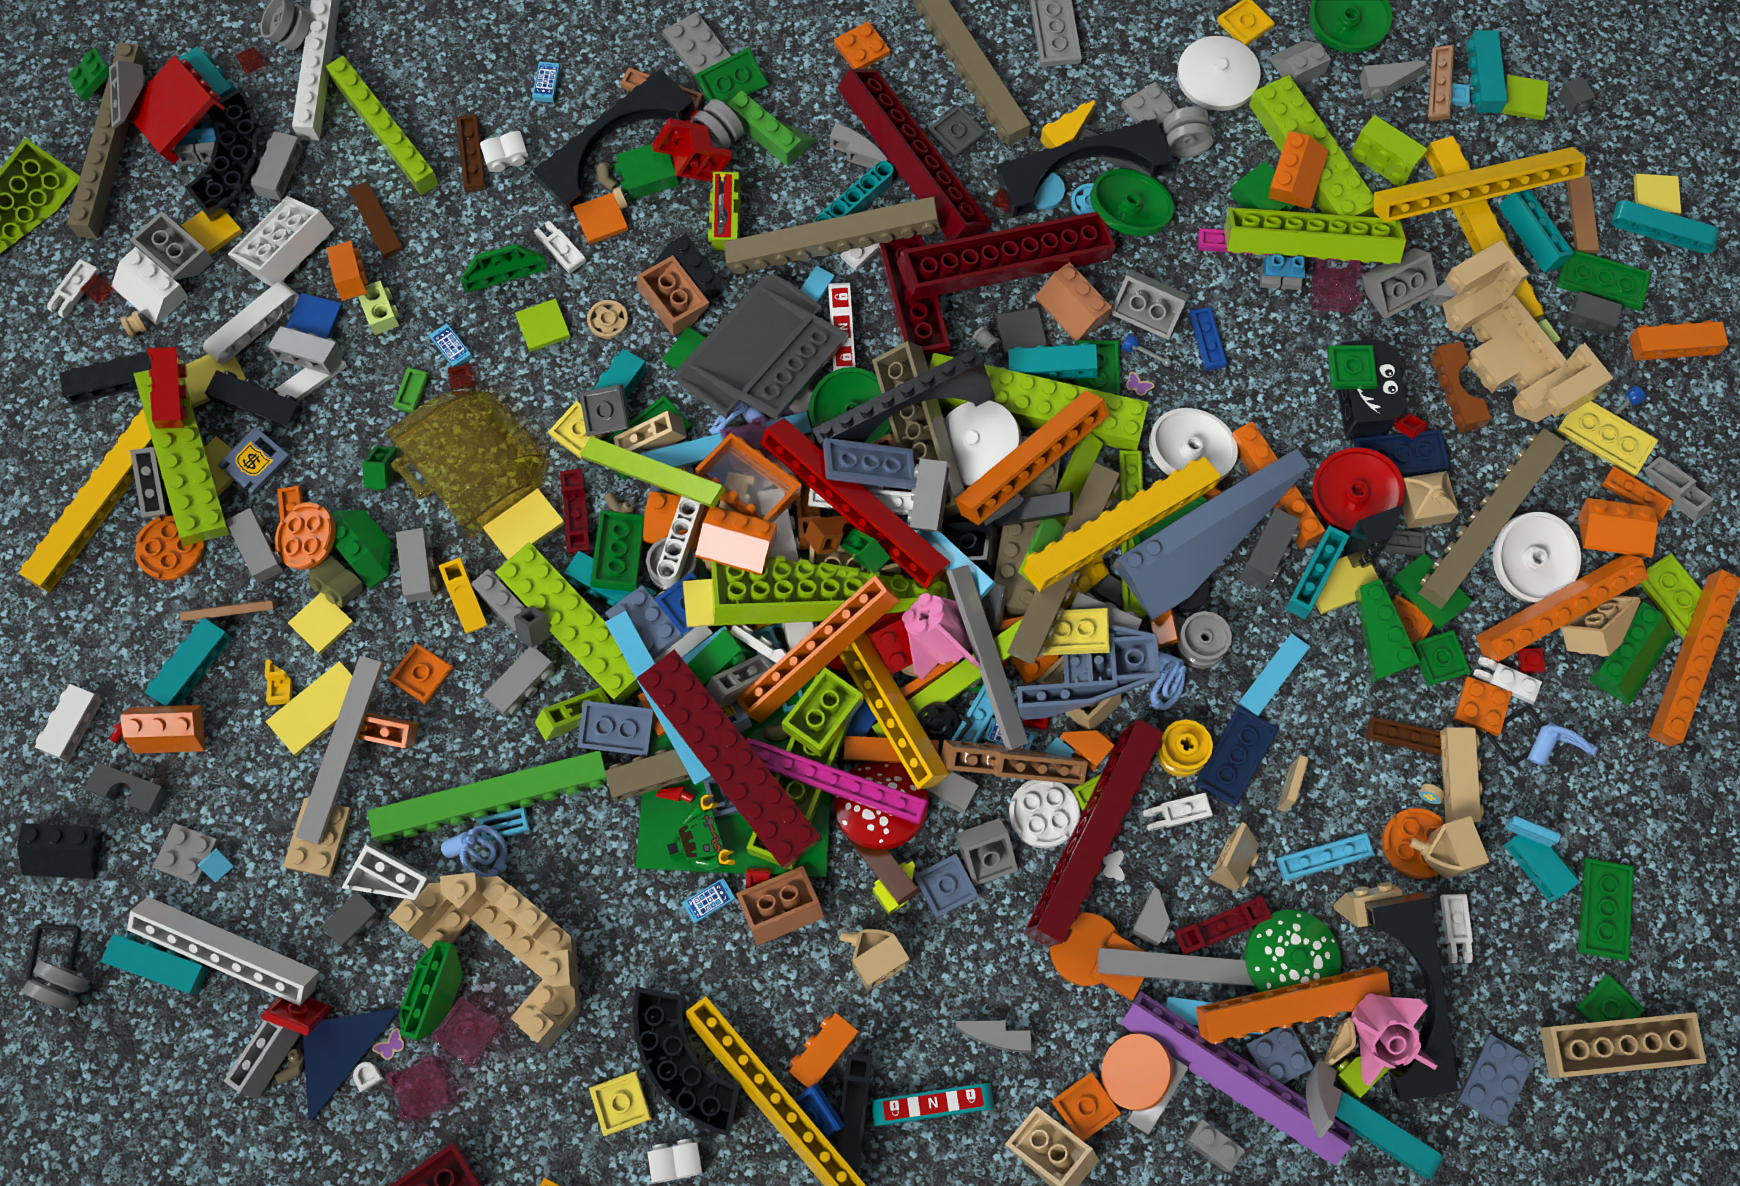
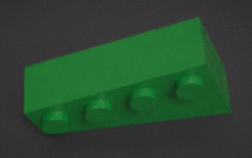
[1355,578,1420,684]
[687,629,757,688]

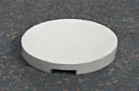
[1009,780,1080,849]

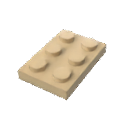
[283,798,352,878]

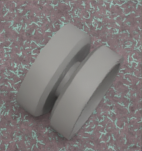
[260,0,311,51]
[690,99,744,149]
[1163,107,1214,158]
[646,537,699,592]
[1176,611,1232,669]
[22,959,90,1013]

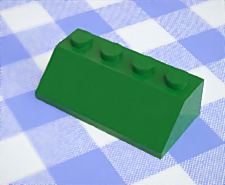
[1588,602,1674,706]

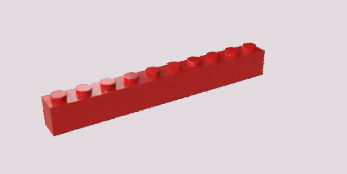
[760,418,951,590]

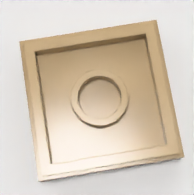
[1277,755,1308,812]

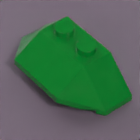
[460,244,548,293]
[331,510,392,590]
[400,940,463,1041]

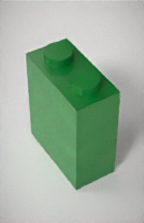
[614,144,678,201]
[1230,161,1297,212]

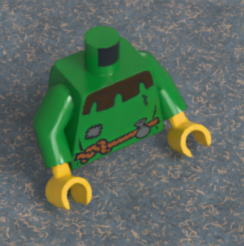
[667,794,735,871]

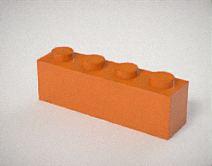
[1629,320,1729,361]

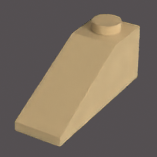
[614,411,687,454]

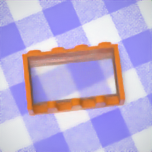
[695,432,802,523]

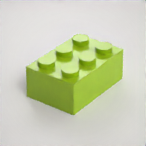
[1350,115,1428,187]
[782,667,863,757]

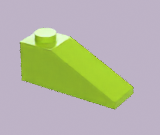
[535,687,611,741]
[1335,1056,1390,1099]

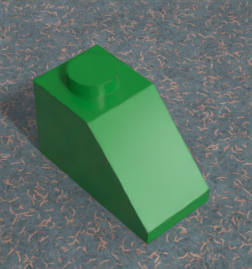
[362,446,397,491]
[839,528,891,574]

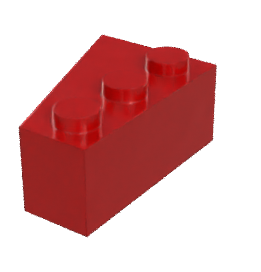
[147,347,188,429]

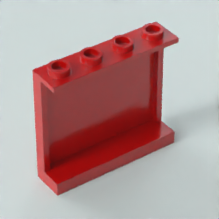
[128,55,225,164]

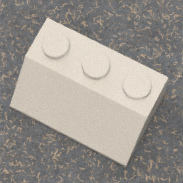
[111,247,188,326]

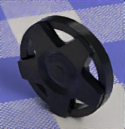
[916,702,958,742]

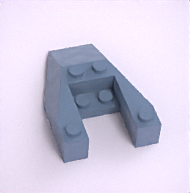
[1017,624,1160,720]

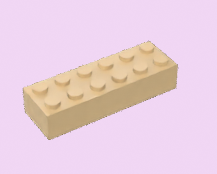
[1540,1012,1707,1078]

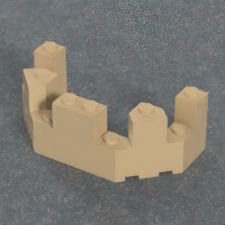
[1442,240,1613,423]
[389,872,581,1050]

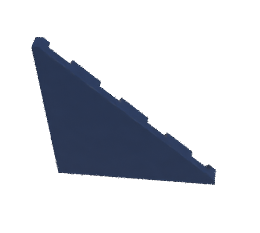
[303,1008,399,1121]

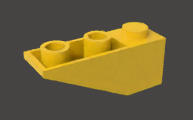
[1040,100,1095,149]
[439,558,488,634]

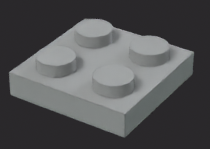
[1121,82,1178,127]
[152,823,220,885]

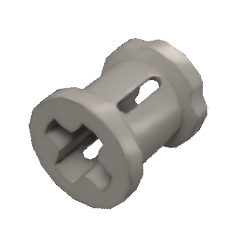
[972,325,1001,354]

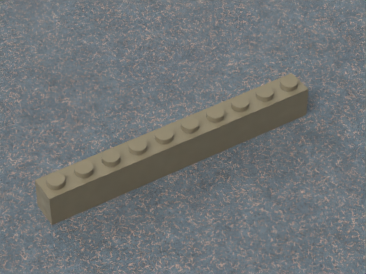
[909,0,1031,146]
[67,42,147,239]
[724,197,941,274]
[1418,428,1567,609]
[1007,462,1120,665]

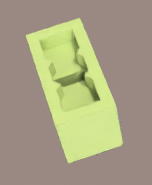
[358,281,400,335]

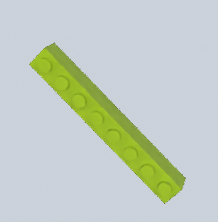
[326,56,439,196]

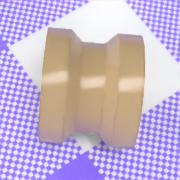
[120,311,147,337]

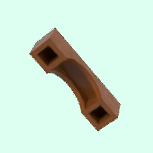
[1431,341,1492,433]
[794,474,821,550]
[804,516,858,554]

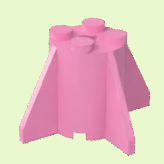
[902,593,985,680]
[1350,993,1437,1086]

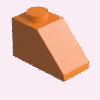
[1059,730,1115,771]

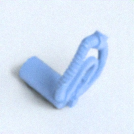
[709,401,769,435]
[1150,651,1186,710]
[1527,723,1598,766]
[441,825,508,878]

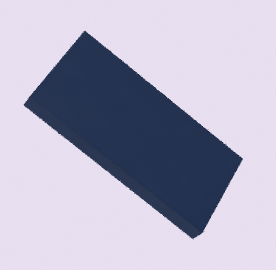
[1353,429,1451,477]
[1193,706,1279,808]

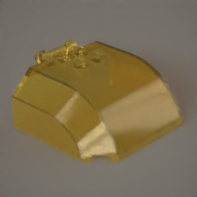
[385,391,546,539]

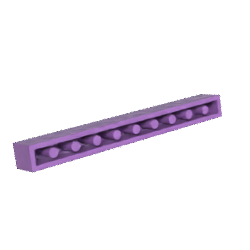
[1120,991,1355,1166]

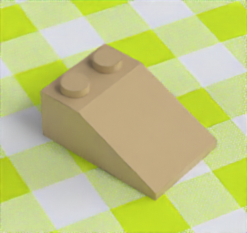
[1561,596,1641,656]
[1037,656,1122,731]
[1209,822,1260,891]
[1334,882,1403,927]
[1005,1106,1099,1186]

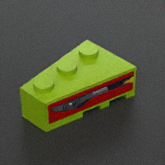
[708,172,741,250]

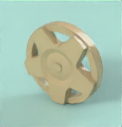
[587,300,628,339]

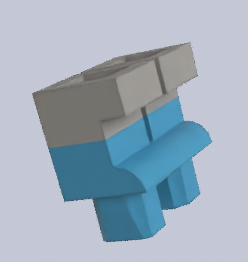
[174,120,216,165]
[1260,254,1305,290]

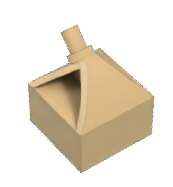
[1402,471,1459,529]
[1409,816,1489,879]
[839,929,910,992]

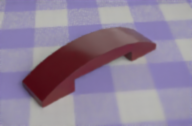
[560,468,590,554]
[1174,896,1273,955]

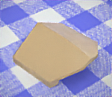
[1322,1018,1356,1066]

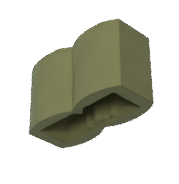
[308,557,362,607]

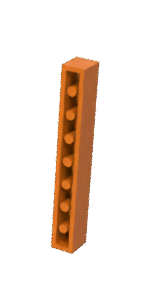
[955,390,1109,525]
[1476,554,1649,662]
[1648,569,1740,746]
[736,575,900,724]
[1196,966,1391,1044]

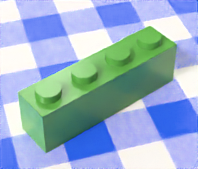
[727,90,817,167]

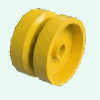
[1156,719,1213,778]

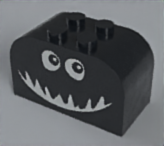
[1337,340,1407,440]

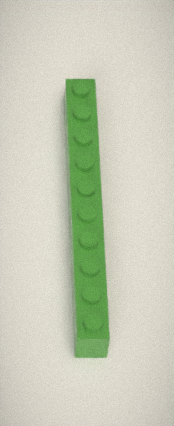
[367,750,608,844]

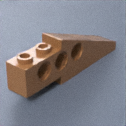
[941,740,1088,785]

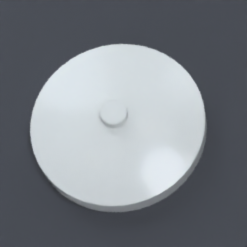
[1177,36,1261,111]
[944,401,1022,487]
[1149,408,1238,481]
[1493,512,1581,603]

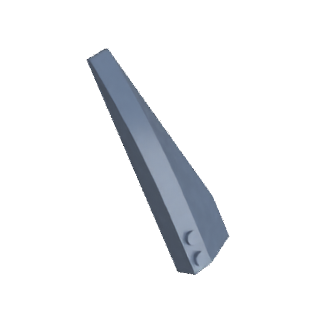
[1113,448,1310,621]

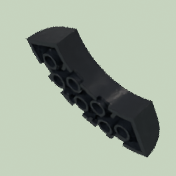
[185,87,259,222]
[633,986,742,1137]

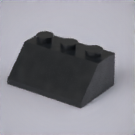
[652,233,723,301]
[1343,505,1402,568]
[17,823,104,880]

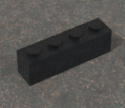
[59,352,151,405]
[205,370,303,432]

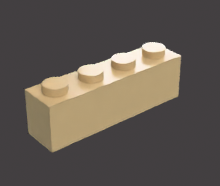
[1440,728,1484,824]

